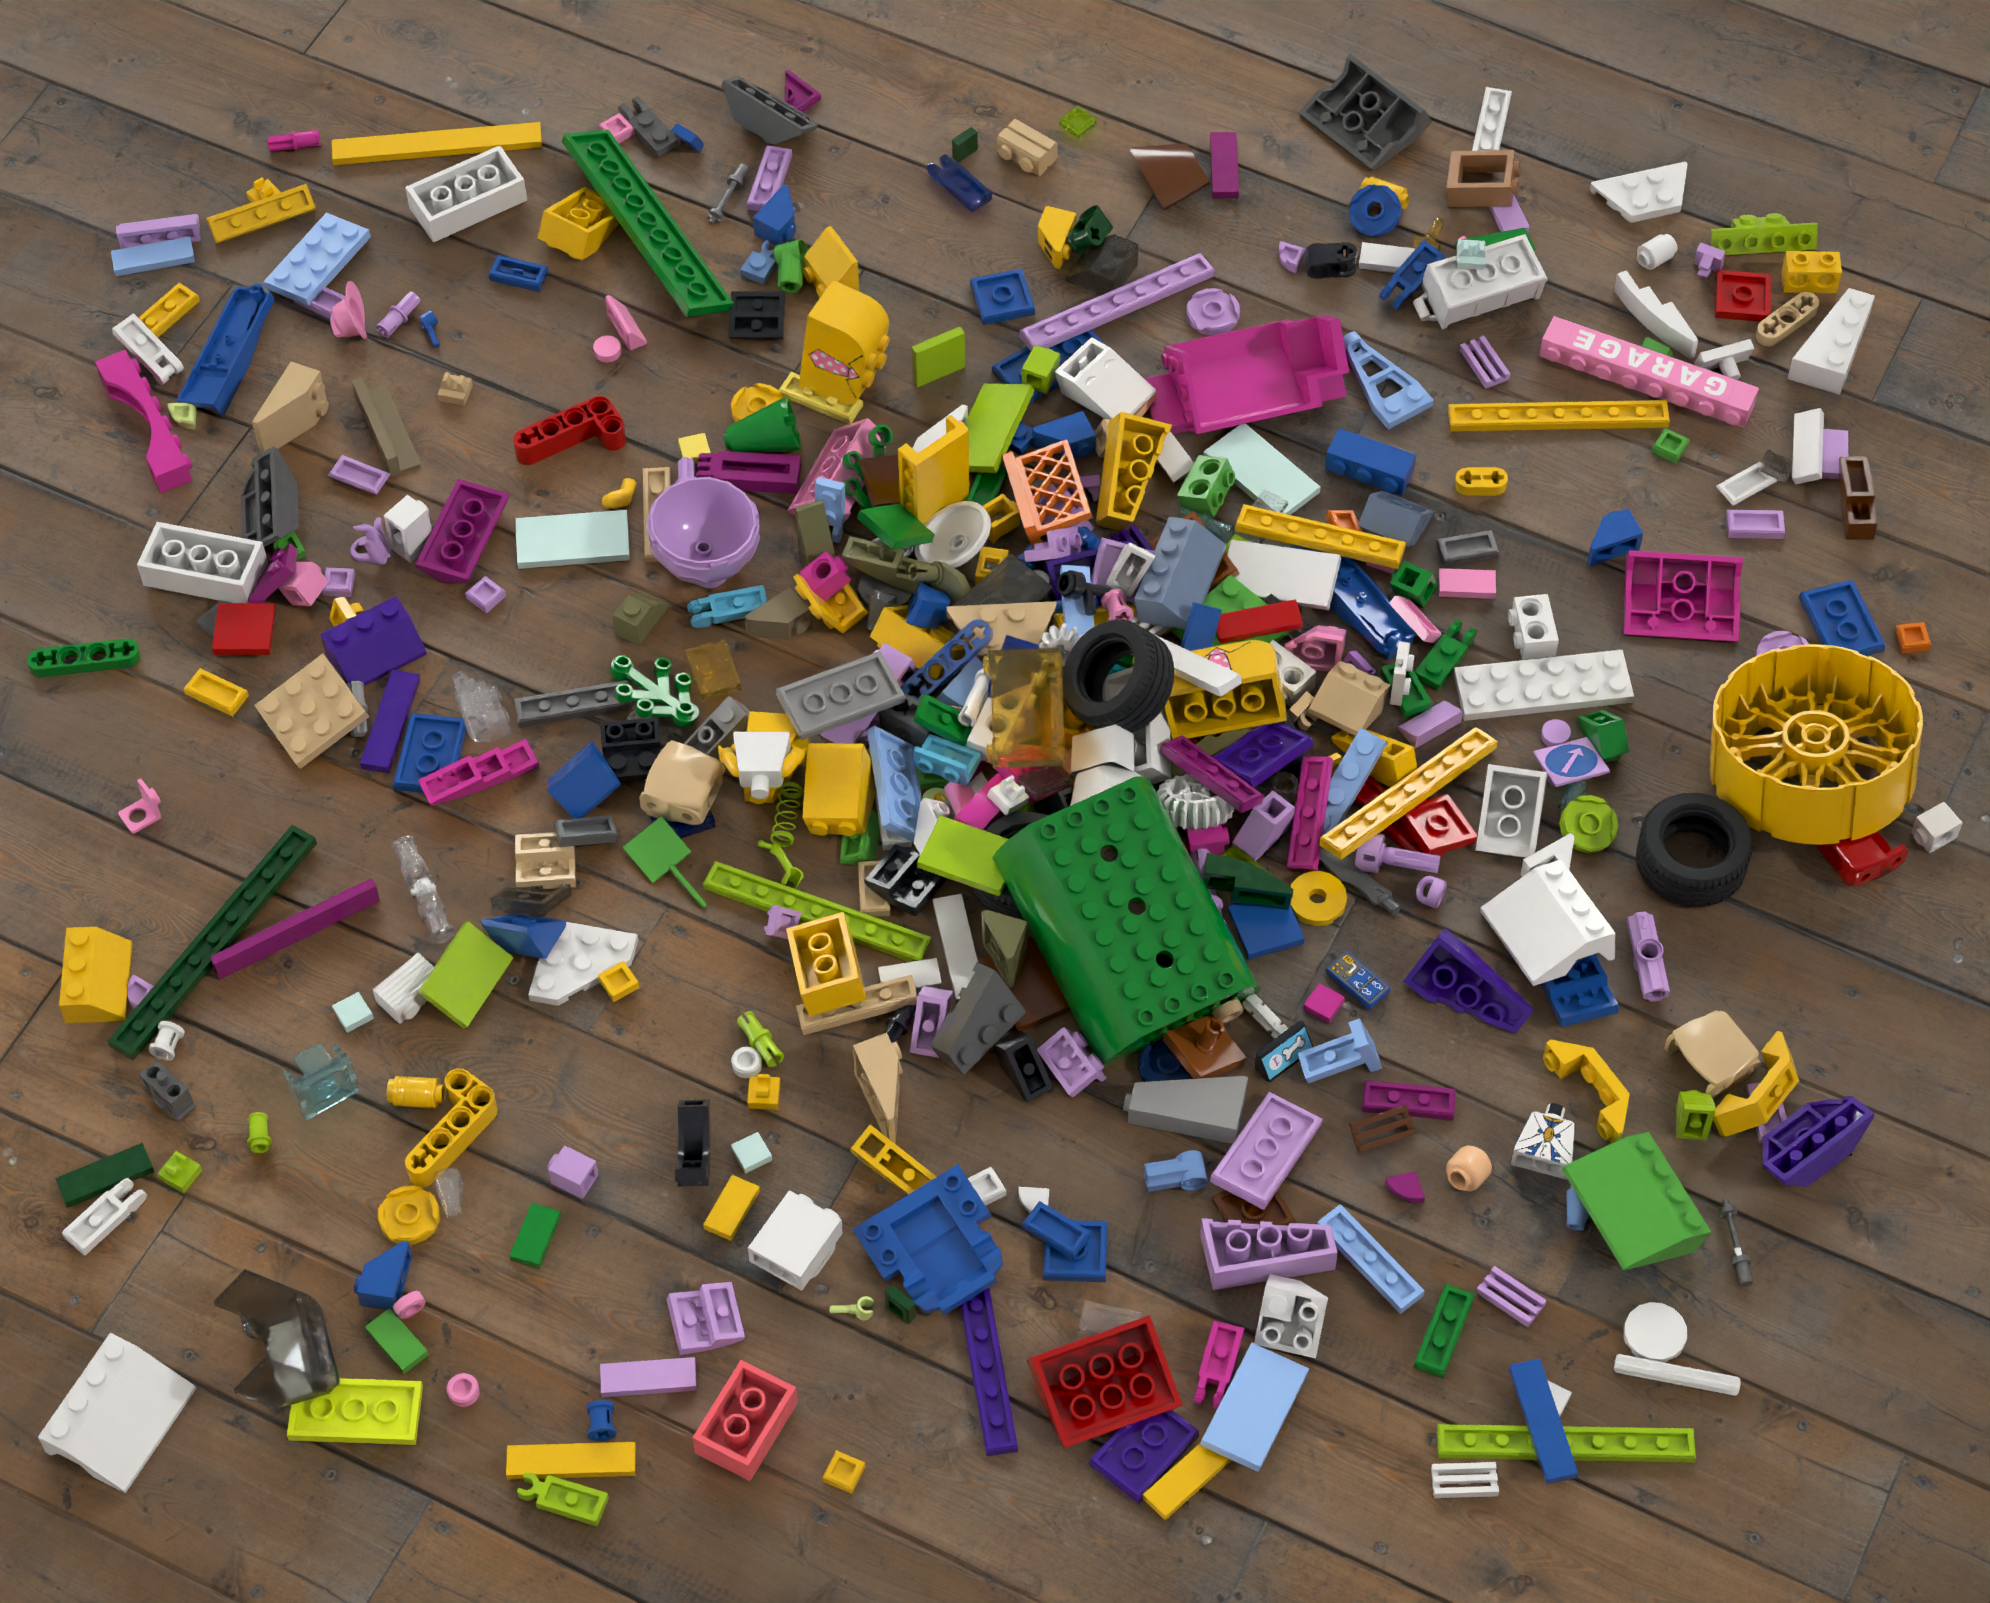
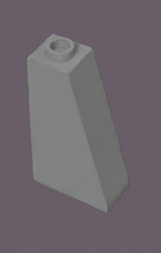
[1123,1076,1248,1144]

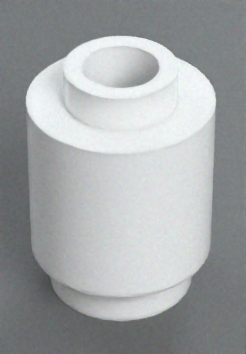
[1637,234,1677,270]

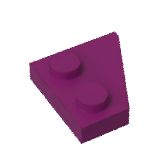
[248,543,298,603]

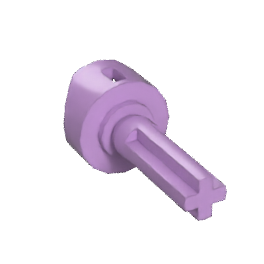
[1355,834,1440,874]

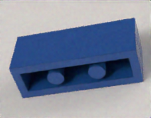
[1325,428,1416,495]

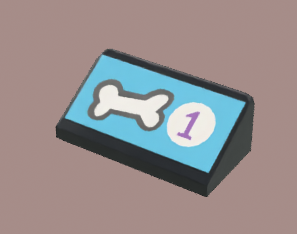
[1255,1020,1313,1082]

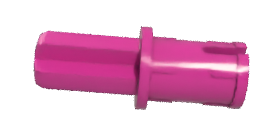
[267,129,321,152]

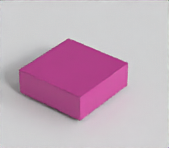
[1303,983,1345,1024]

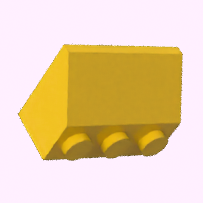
[870,605,968,680]
[59,927,133,1023]

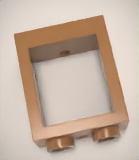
[1446,150,1520,207]

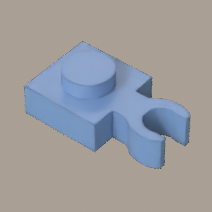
[740,240,779,285]

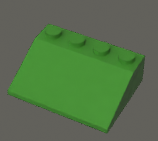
[1562,1132,1711,1271]

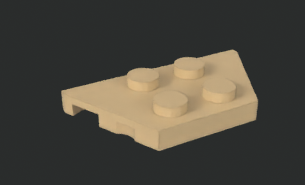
[946,601,1056,660]

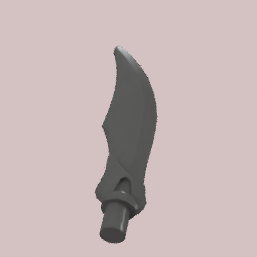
[1319,847,1401,916]

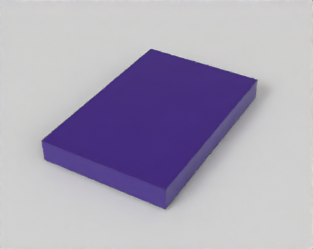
[1213,722,1313,788]
[1089,1410,1200,1504]

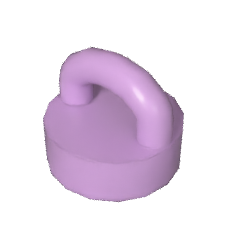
[1416,876,1447,908]

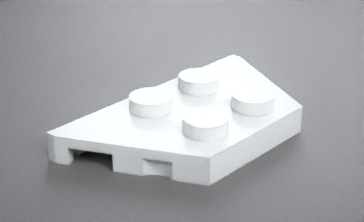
[1590,162,1687,223]

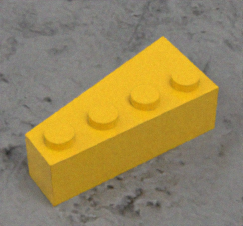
[1095,412,1172,531]

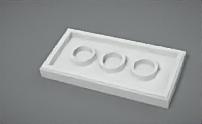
[1227,540,1341,610]

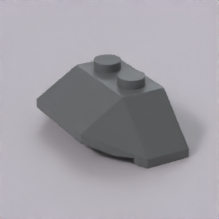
[722,76,818,145]
[241,446,299,547]

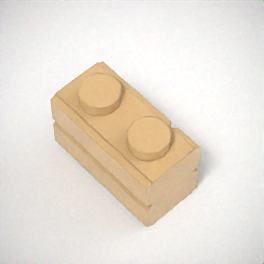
[997,119,1058,176]

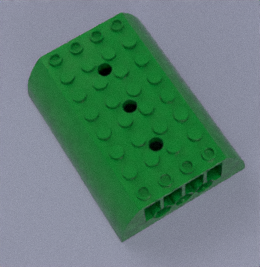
[992,776,1260,1067]

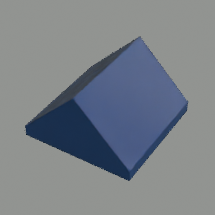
[547,741,621,819]
[482,913,566,959]

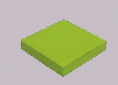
[912,327,965,388]

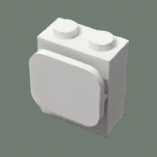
[748,1190,843,1291]

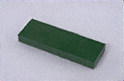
[55,1143,155,1208]

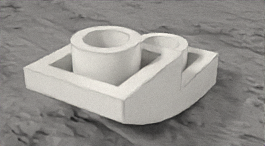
[1156,432,1194,484]

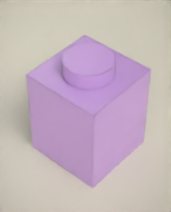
[548,1145,599,1199]

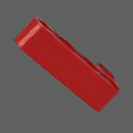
[513,396,626,465]

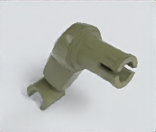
[908,561,977,606]

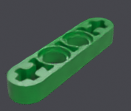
[27,638,141,677]

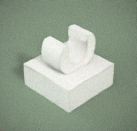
[987,775,1030,816]

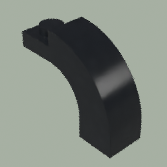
[675,1099,711,1186]

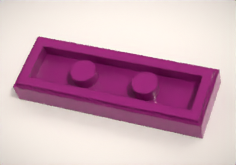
[1210,132,1239,198]
[1362,1080,1456,1121]

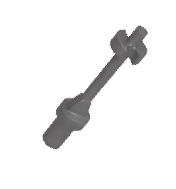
[707,163,748,225]
[1718,1199,1753,1287]

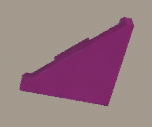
[784,69,821,113]

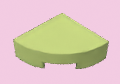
[168,403,197,430]

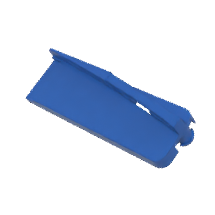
[176,283,274,416]
[1291,545,1417,660]

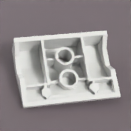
[1481,860,1615,986]
[38,1333,196,1494]

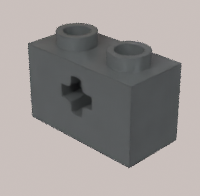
[879,692,938,748]

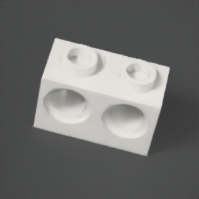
[1508,594,1559,660]
[1269,640,1316,707]

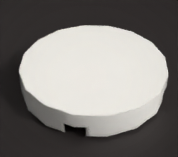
[1624,1302,1687,1363]

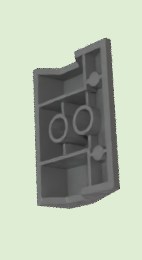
[1299,54,1432,171]

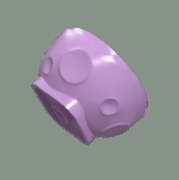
[647,476,760,588]

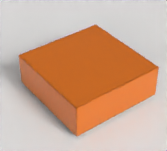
[1895,622,1931,654]

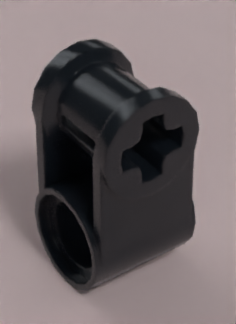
[1306,242,1357,279]

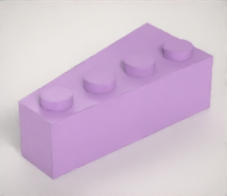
[820,643,921,747]
[1200,1218,1337,1290]

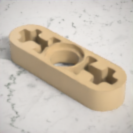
[1756,292,1819,347]

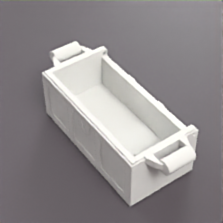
[1413,234,1548,329]

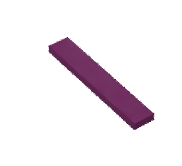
[210,878,380,980]

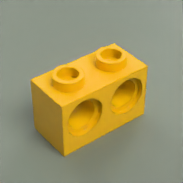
[1781,251,1842,293]

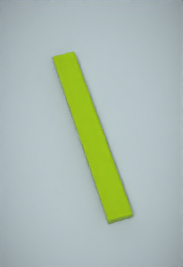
[703,861,932,962]
[1437,1424,1696,1463]

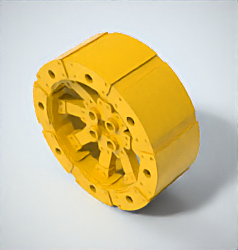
[1710,644,1923,845]

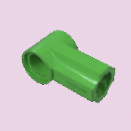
[774,239,808,294]

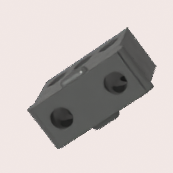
[139,1060,196,1121]

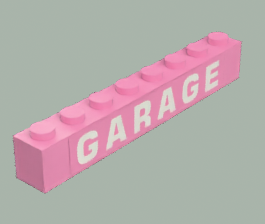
[1539,316,1759,428]

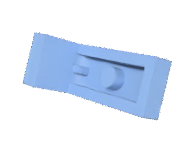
[1298,1018,1382,1084]

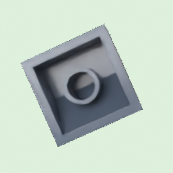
[1358,490,1434,547]

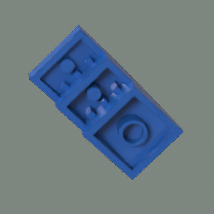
[1541,953,1618,1027]

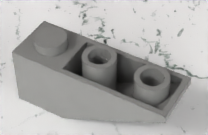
[684,696,750,759]

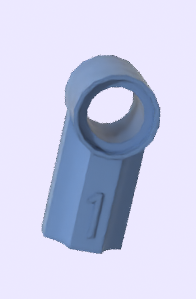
[1144,1150,1208,1192]

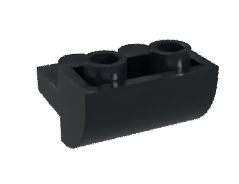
[600,717,661,782]

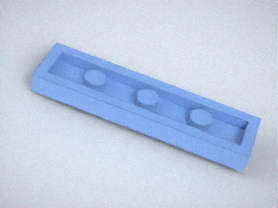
[1323,728,1387,835]
[1317,1204,1424,1314]

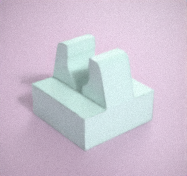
[1457,239,1485,270]

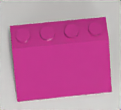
[1624,550,1743,642]

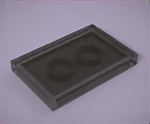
[954,554,1053,606]

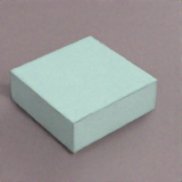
[332,992,374,1033]
[731,1132,772,1174]

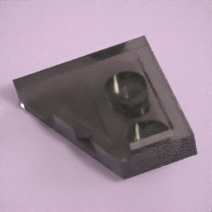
[491,884,571,917]

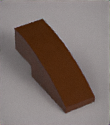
[1839,457,1877,539]

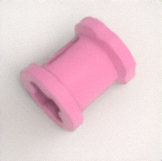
[1101,589,1134,621]

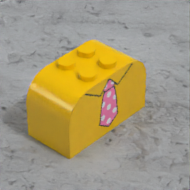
[798,280,890,405]
[1165,640,1287,739]

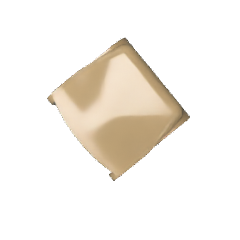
[639,740,726,825]
[1664,1010,1762,1101]

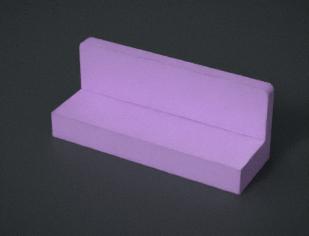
[116,214,201,249]

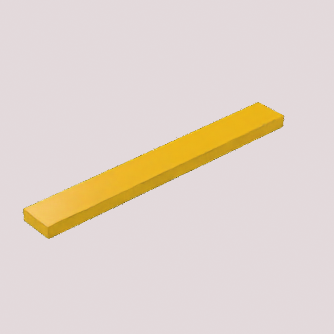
[332,122,542,166]
[1448,400,1670,432]
[1319,727,1498,860]

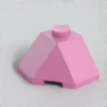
[1285,625,1346,672]

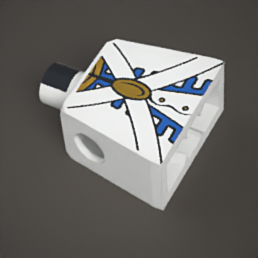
[1511,1103,1575,1180]

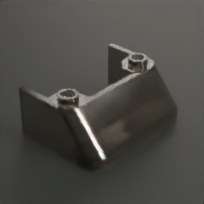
[214,1269,340,1409]

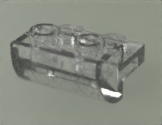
[451,671,512,743]

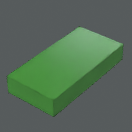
[365,1308,429,1374]

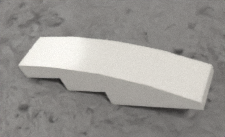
[1614,270,1698,359]

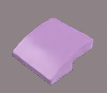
[666,1282,745,1355]

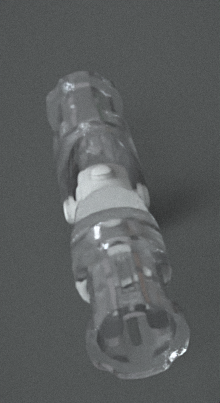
[391,835,455,944]

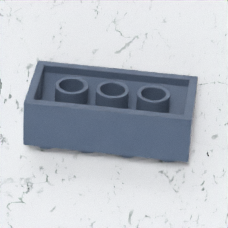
[1135,517,1226,629]

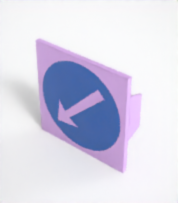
[1533,737,1610,787]

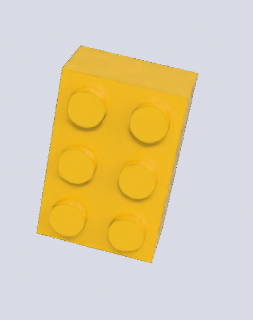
[786,912,867,1017]

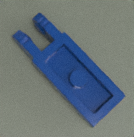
[1379,240,1445,310]

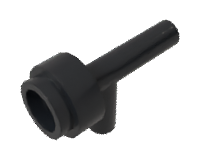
[1057,570,1114,616]

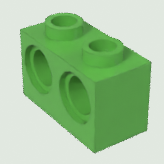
[1177,455,1235,518]

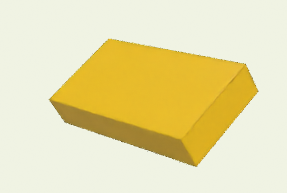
[184,668,249,717]
[703,1175,760,1241]

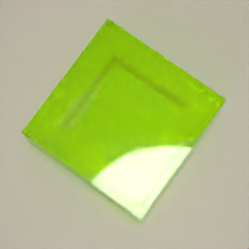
[1060,105,1097,139]

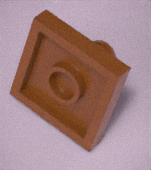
[1162,1014,1247,1079]

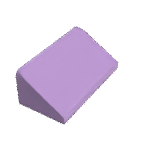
[1398,700,1463,749]

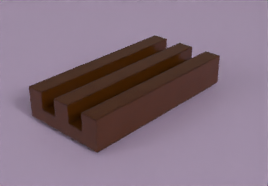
[1348,1105,1417,1153]

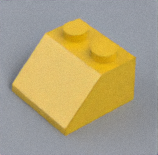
[803,226,859,298]

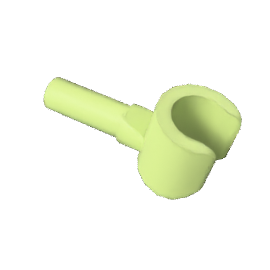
[830,1296,874,1321]

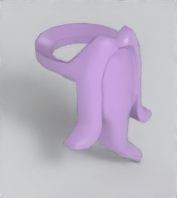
[350,517,391,565]

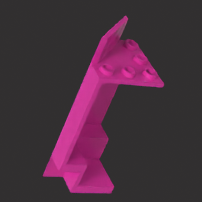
[1144,315,1349,435]

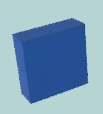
[671,123,704,153]

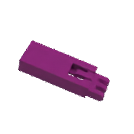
[696,451,801,494]

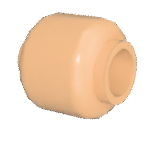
[1446,1145,1492,1192]

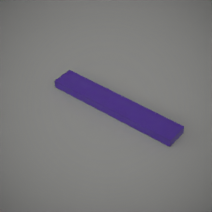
[960,1288,1018,1456]

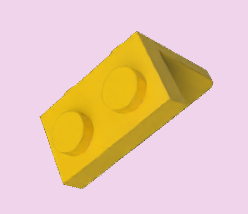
[793,573,869,634]

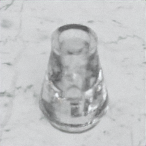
[433,1168,464,1217]

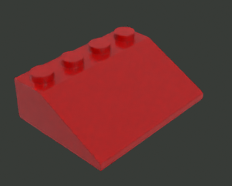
[1027,1315,1183,1449]

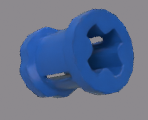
[586,1400,616,1441]

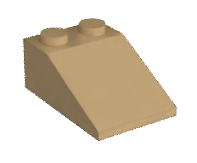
[252,361,329,454]
[853,1033,903,1144]

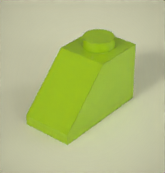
[1676,1090,1715,1140]

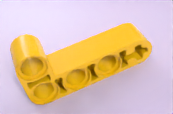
[405,1068,498,1188]

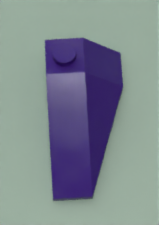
[1403,928,1534,1034]

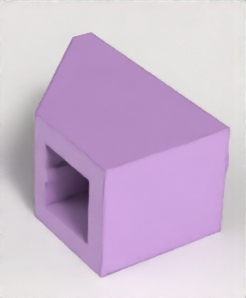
[1232,790,1295,862]

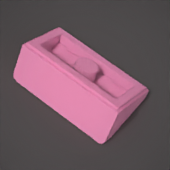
[605,295,647,350]

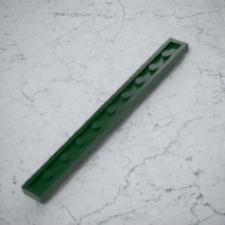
[107,825,317,1060]

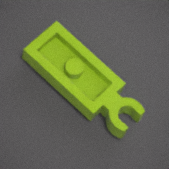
[517,1473,609,1527]

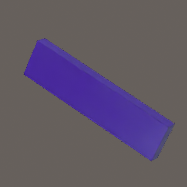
[360,670,420,773]

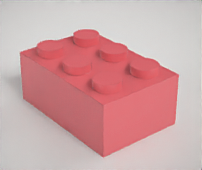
[692,1360,798,1481]

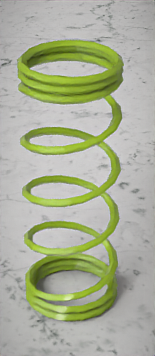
[770,782,803,847]

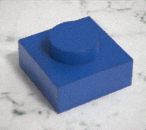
[1009,422,1032,456]

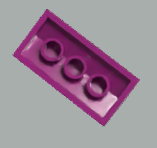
[415,479,510,583]

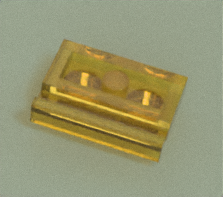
[685,639,742,700]

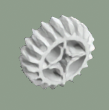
[1157,773,1234,830]

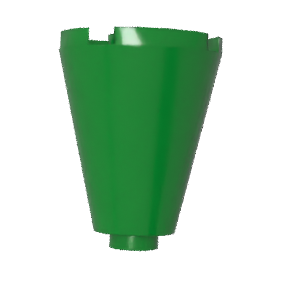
[723,397,802,453]

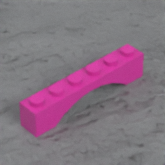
[95,350,193,493]

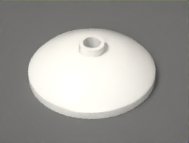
[914,501,991,568]

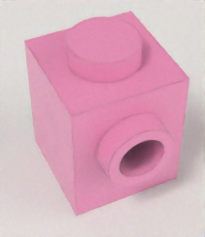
[278,562,329,606]

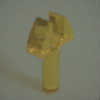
[1412,217,1444,251]

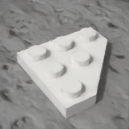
[528,922,639,1006]

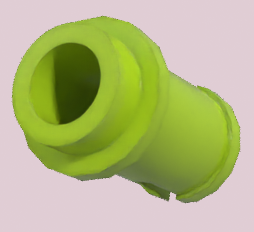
[247,1112,272,1153]

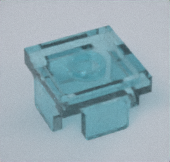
[283,1043,360,1121]

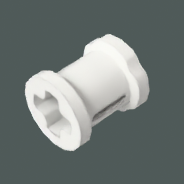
[148,1021,185,1061]

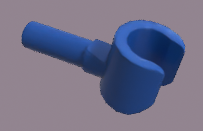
[420,310,440,348]

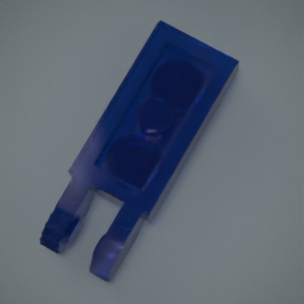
[926,154,992,212]

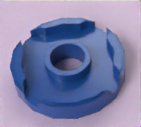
[1349,184,1402,238]

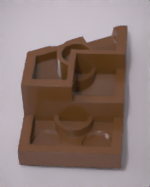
[1130,143,1210,210]

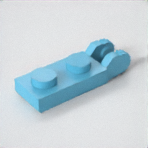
[687,585,767,628]

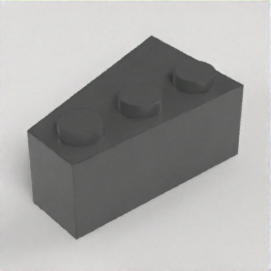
[930,962,1026,1075]

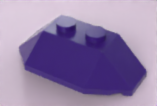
[1763,1096,1874,1187]

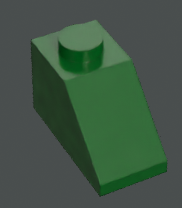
[1577,710,1630,762]

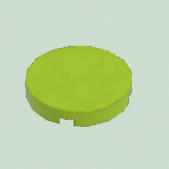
[1559,795,1619,854]

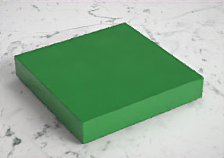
[857,503,935,550]

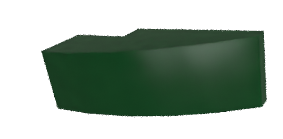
[1202,853,1294,910]

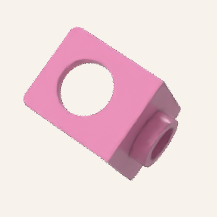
[118,778,162,834]

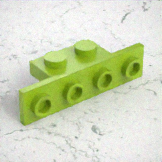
[1711,213,1818,255]

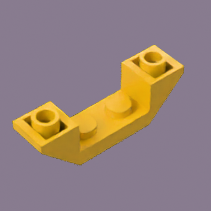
[1713,1031,1799,1137]
[1543,1039,1630,1144]

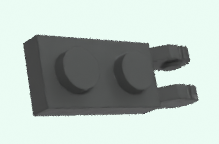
[618,96,679,158]

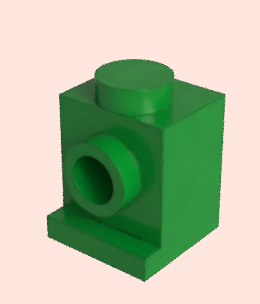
[1390,561,1438,609]

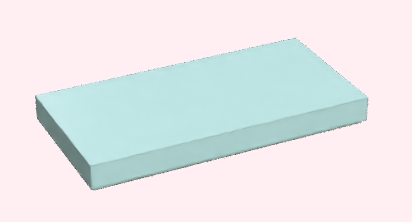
[1204,423,1321,515]
[515,510,630,569]

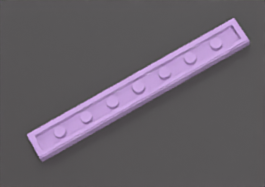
[1019,253,1215,351]

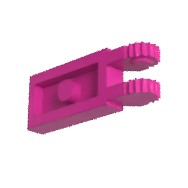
[1194,1320,1244,1409]

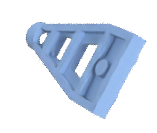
[1343,331,1434,430]

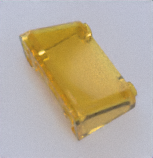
[983,647,1066,768]

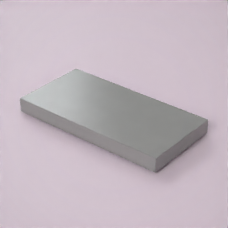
[776,651,906,740]

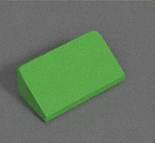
[839,810,879,865]

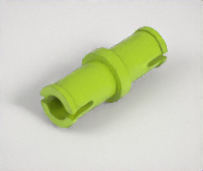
[737,1011,784,1067]

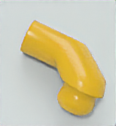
[601,478,636,510]

